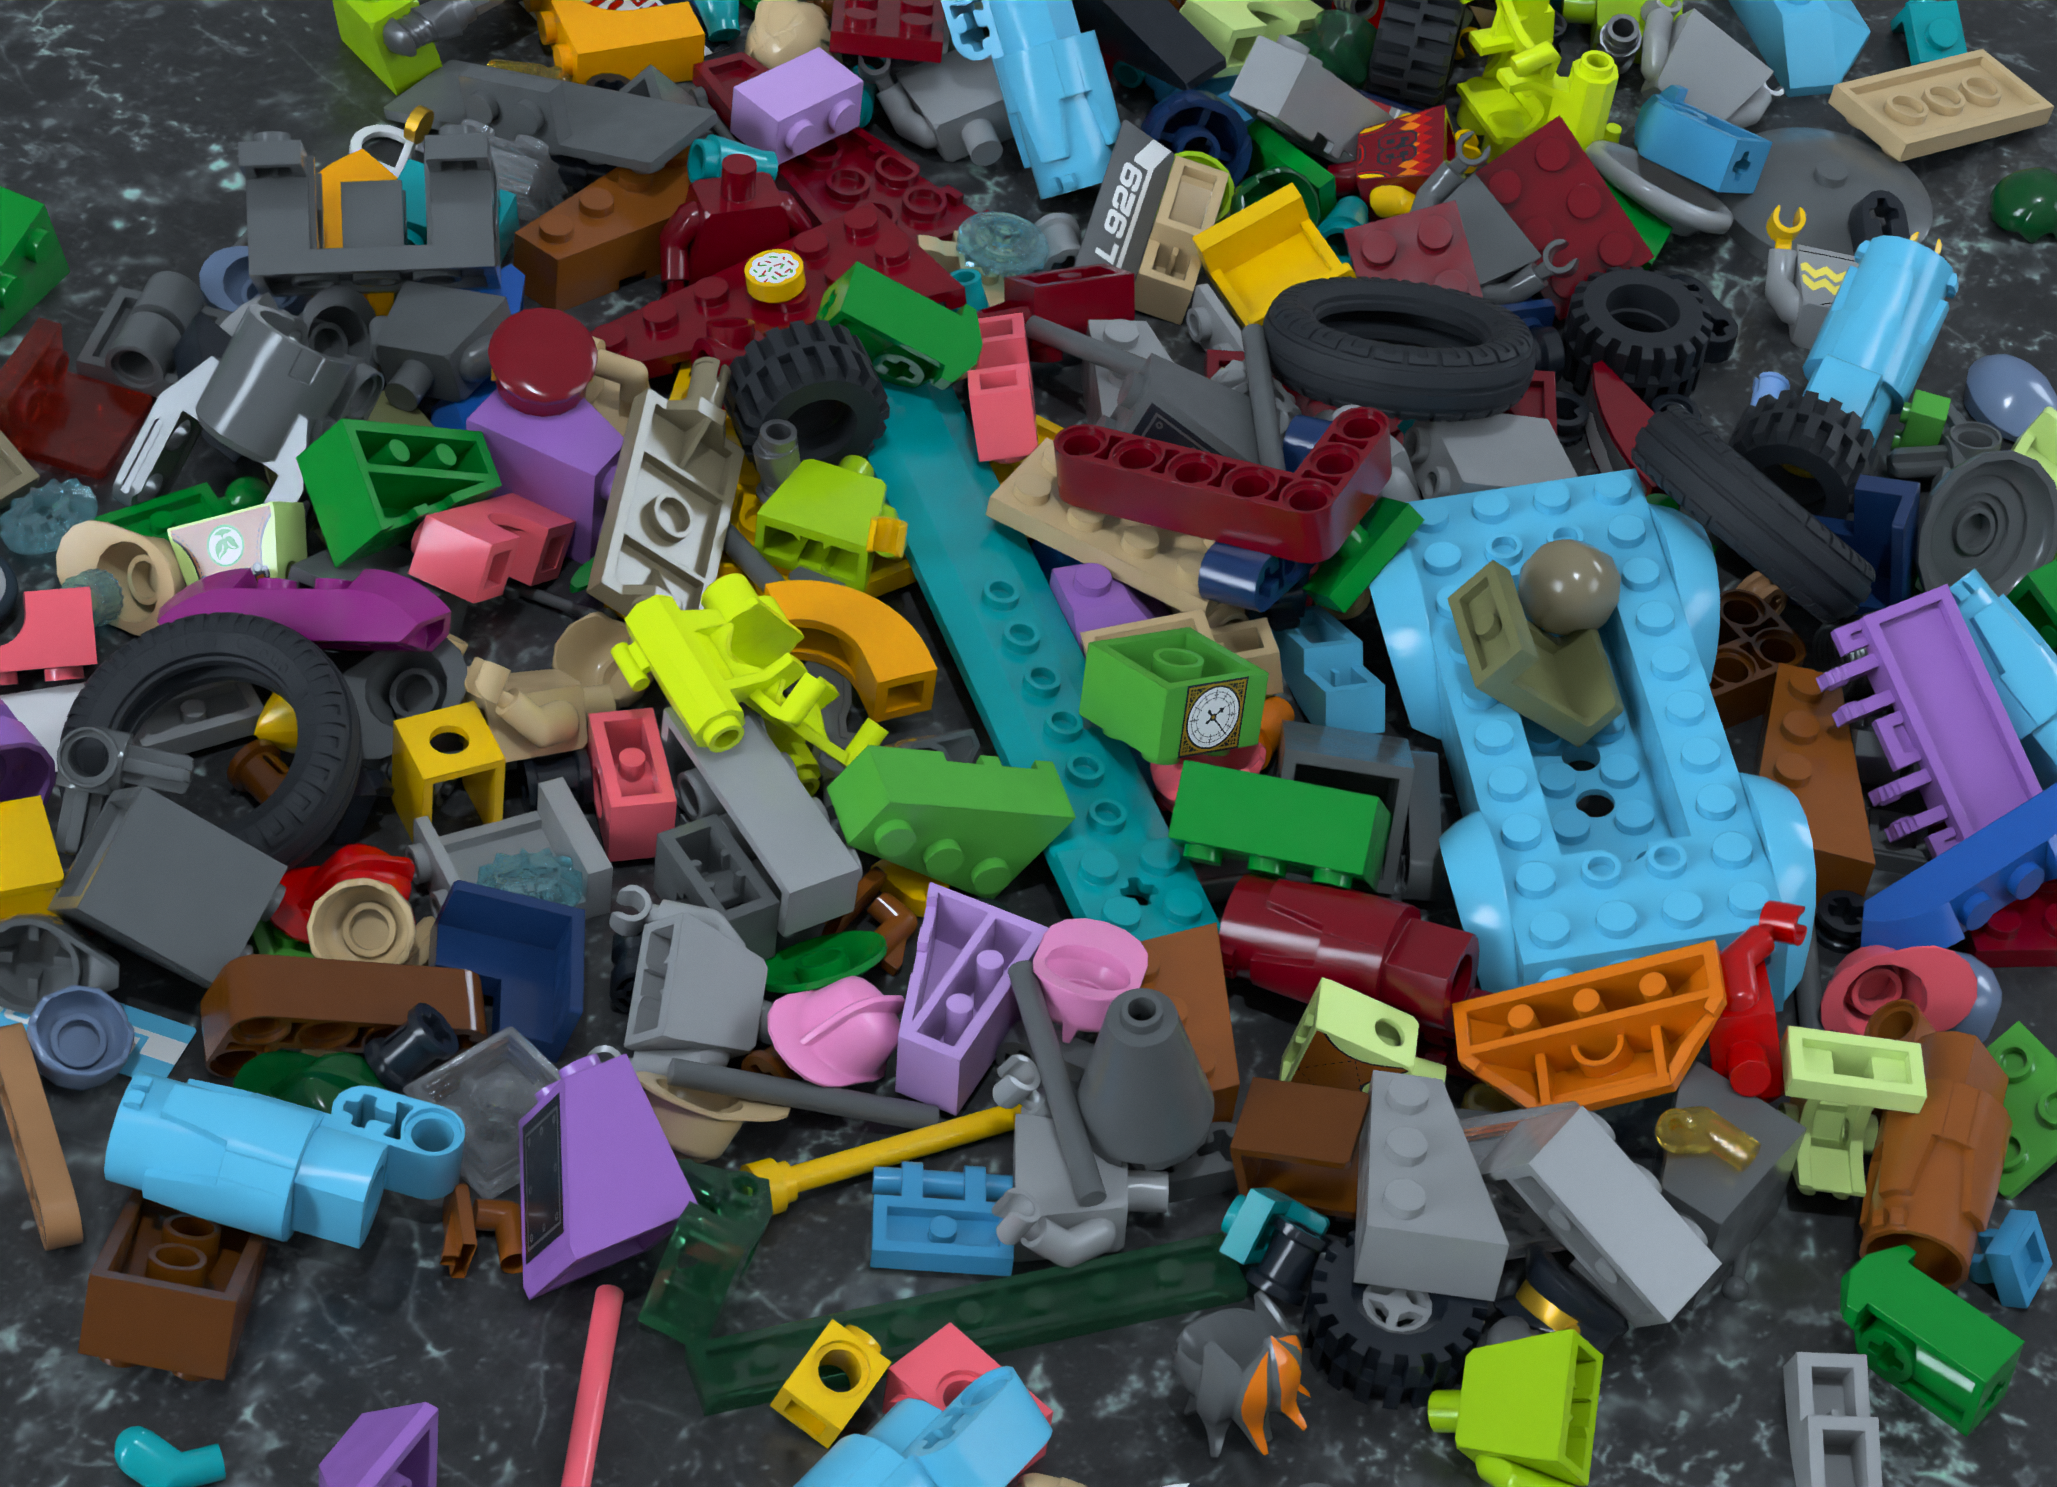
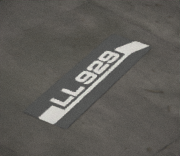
[1074,120,1175,278]

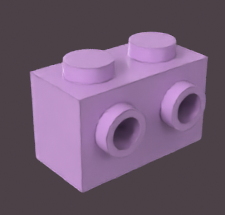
[730,47,864,165]

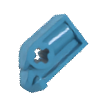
[1634,85,1773,194]

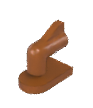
[821,866,918,976]
[440,1183,523,1278]

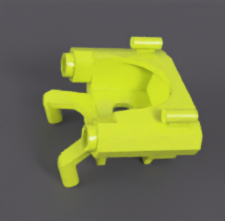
[1456,0,1622,163]
[610,573,889,797]

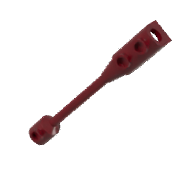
[691,263,1135,410]

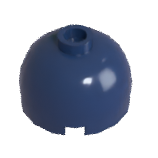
[1140,89,1253,188]

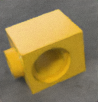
[770,1319,891,1449]

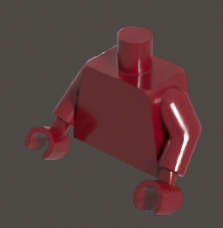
[659,154,813,299]

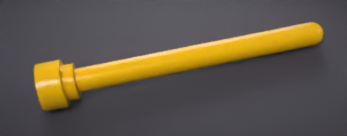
[739,1104,1022,1219]

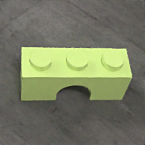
[1179,0,1333,78]

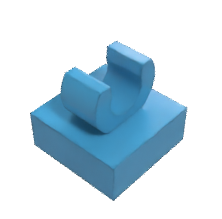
[1968,1209,2052,1308]

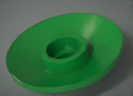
[765,931,888,994]

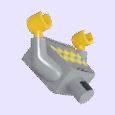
[1765,205,1942,349]

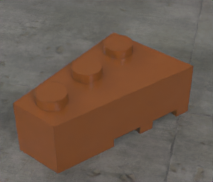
[1140,922,1240,1123]

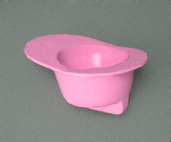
[1032,918,1148,1044]
[767,976,905,1088]

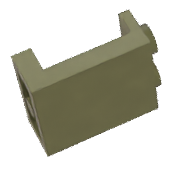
[1447,560,1624,748]

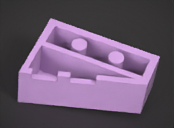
[895,882,1049,1116]

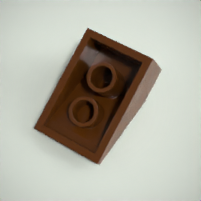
[78,1188,270,1382]

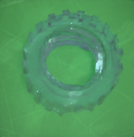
[61,568,124,627]

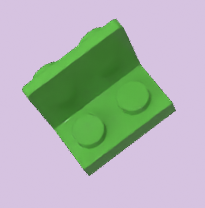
[1986,1021,2057,1200]

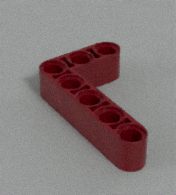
[1053,407,1392,563]

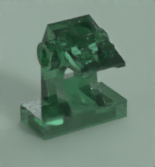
[637,1158,773,1352]

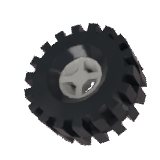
[1301,1230,1488,1410]

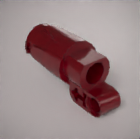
[1219,872,1494,1084]

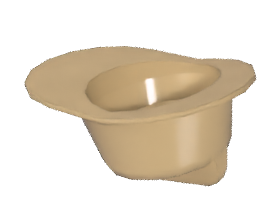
[56,520,187,636]
[636,1071,791,1165]

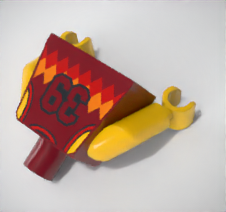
[1327,105,1482,221]

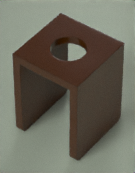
[1230,1077,1370,1219]

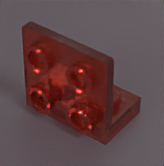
[0,317,152,479]

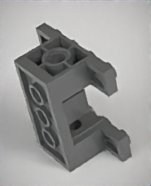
[238,125,501,297]

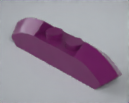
[157,568,451,652]

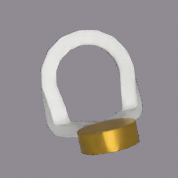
[349,105,434,178]

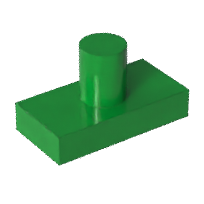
[1247,119,1336,225]
[1302,496,1424,613]

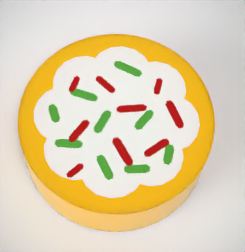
[744,249,806,303]

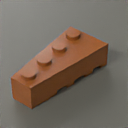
[513,145,692,311]

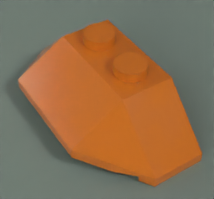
[1452,939,1727,1117]

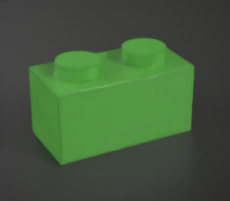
[1890,389,1951,450]

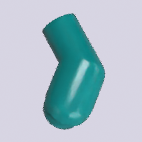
[114,1426,226,1487]

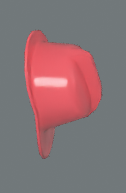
[1820,945,1977,1036]

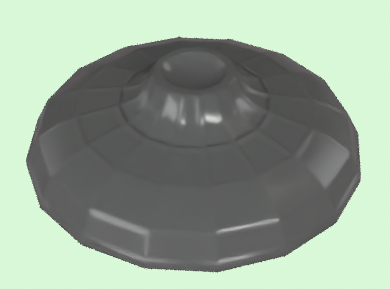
[1913,450,2057,597]

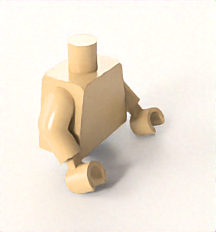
[447,633,616,763]

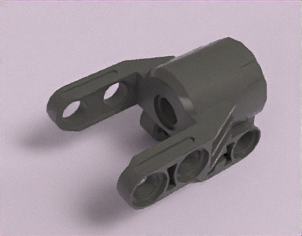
[112,304,385,538]

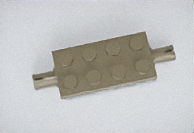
[586,357,745,674]

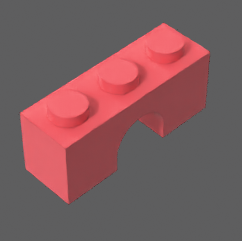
[967,312,1039,464]
[408,493,576,604]
[0,586,97,685]

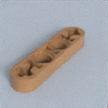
[0,1022,83,1251]

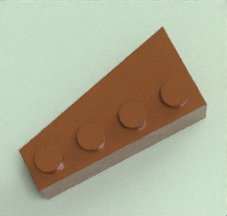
[1752,662,1876,906]

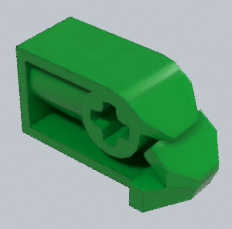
[815,261,983,390]
[1840,1244,2025,1437]

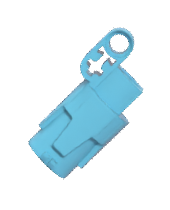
[941,0,1121,200]
[1802,235,1959,448]
[1950,568,2057,791]
[104,1070,465,1249]
[793,1366,1053,1487]

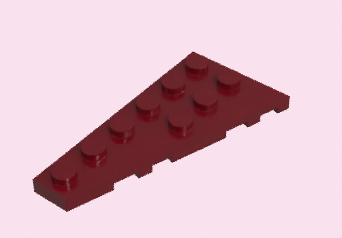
[692,52,1002,242]
[590,202,967,379]

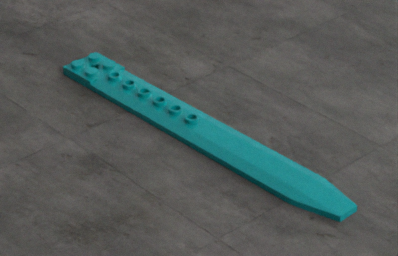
[860,378,1220,941]

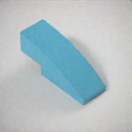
[1271,605,1385,734]

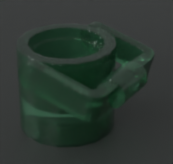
[1287,10,1378,94]

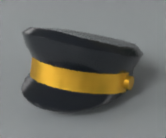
[1493,1243,1629,1355]

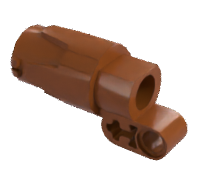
[1859,999,2013,1291]

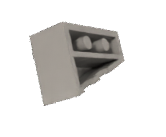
[1229,34,1394,164]
[1478,1105,1722,1328]

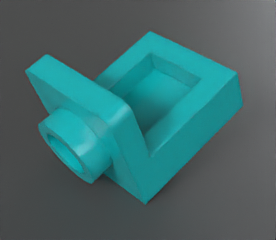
[1890,0,1967,66]
[1219,1187,1330,1265]

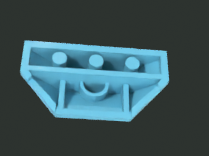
[1728,0,1871,97]

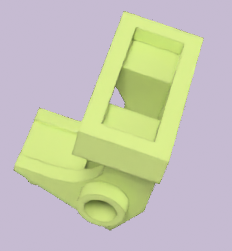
[1777,1026,1927,1200]

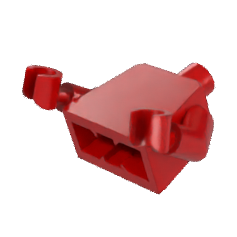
[1705,900,1807,1104]

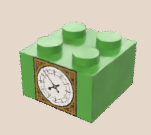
[1079,627,1269,765]

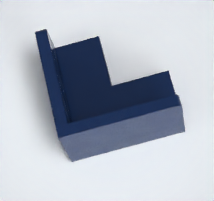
[1786,474,1920,615]
[428,880,585,1063]

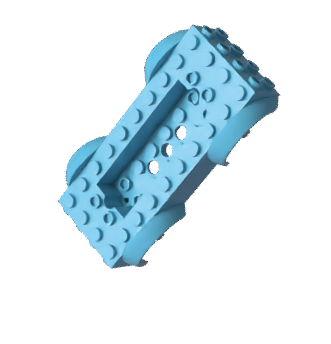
[1369,468,1816,1012]

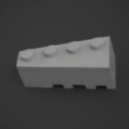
[661,702,863,937]

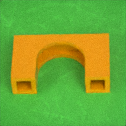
[523,0,705,85]

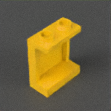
[1192,183,1356,328]

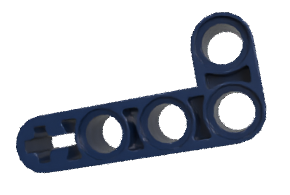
[1198,414,1333,612]

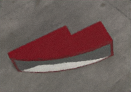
[1584,361,1681,511]

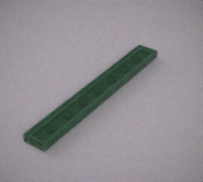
[684,1232,1248,1417]

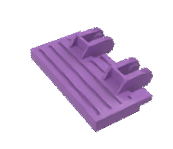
[1816,584,2043,859]

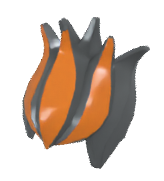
[1169,1290,1311,1457]

